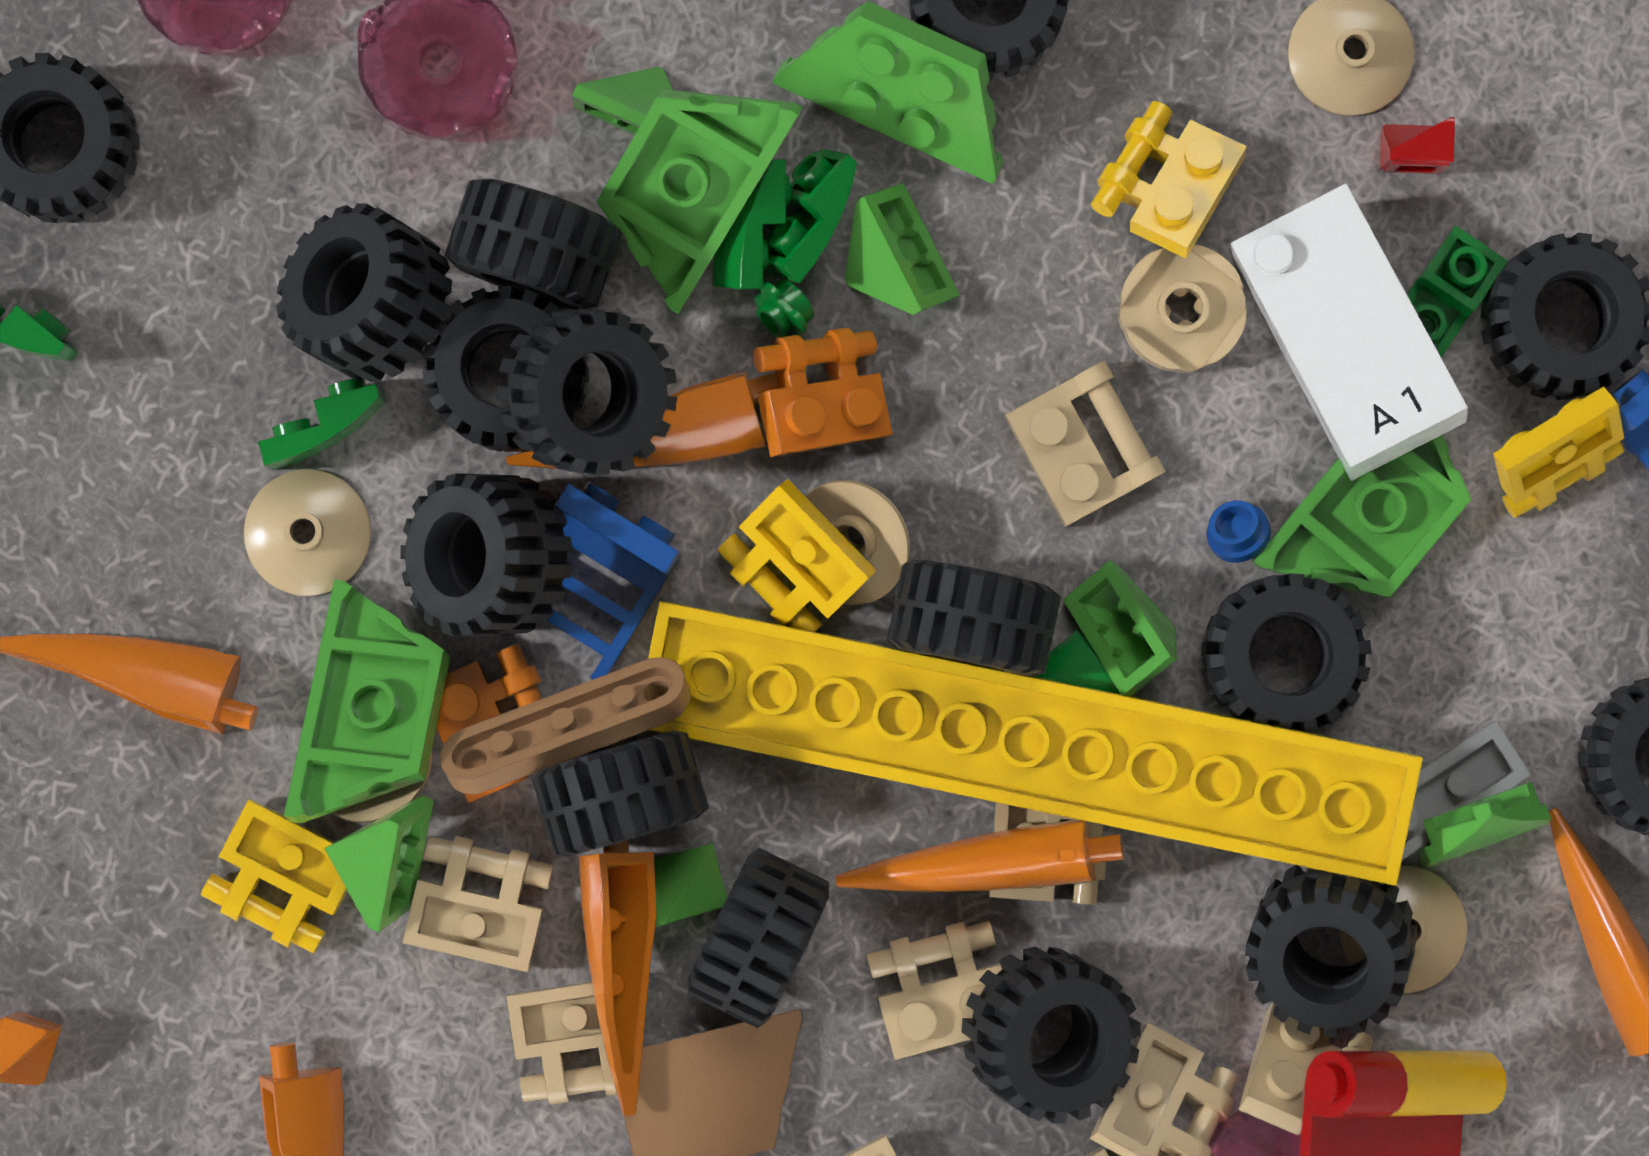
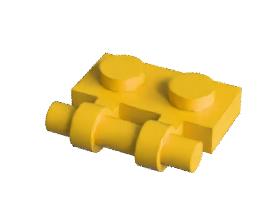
[1091,101,1247,259]
[1493,386,1624,519]
[716,479,877,632]
[201,799,347,954]

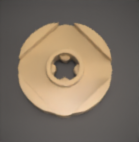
[1118,245,1247,373]

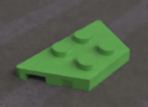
[772,1,1004,184]
[596,89,802,314]
[1251,434,1472,598]
[284,579,451,823]

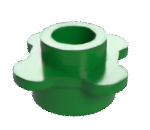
[754,279,814,338]

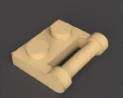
[1004,360,1166,527]

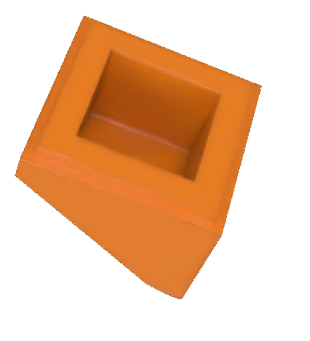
[0,1012,62,1085]

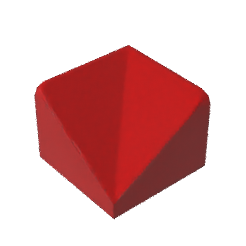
[1380,116,1455,174]

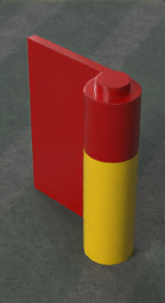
[1299,1050,1507,1156]

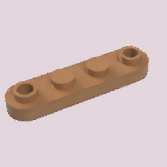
[440,657,691,794]

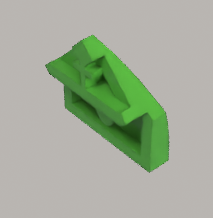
[1416,781,1552,869]

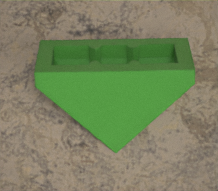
[572,67,673,135]
[845,183,960,315]
[1063,560,1177,696]
[324,795,434,933]
[654,843,727,927]

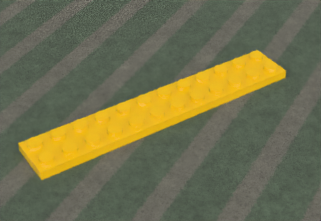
[648,601,1423,886]

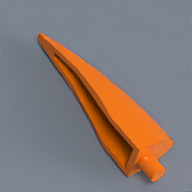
[505,371,779,470]
[0,633,258,735]
[1549,808,1649,1057]
[835,819,1124,892]
[579,840,657,1116]
[259,1042,345,1156]

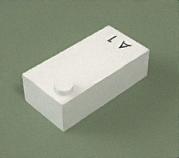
[1230,183,1468,481]

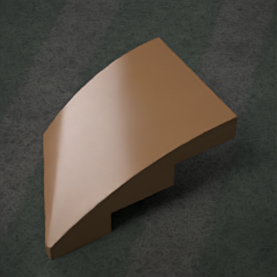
[624,1008,803,1156]

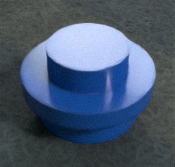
[1207,500,1271,563]

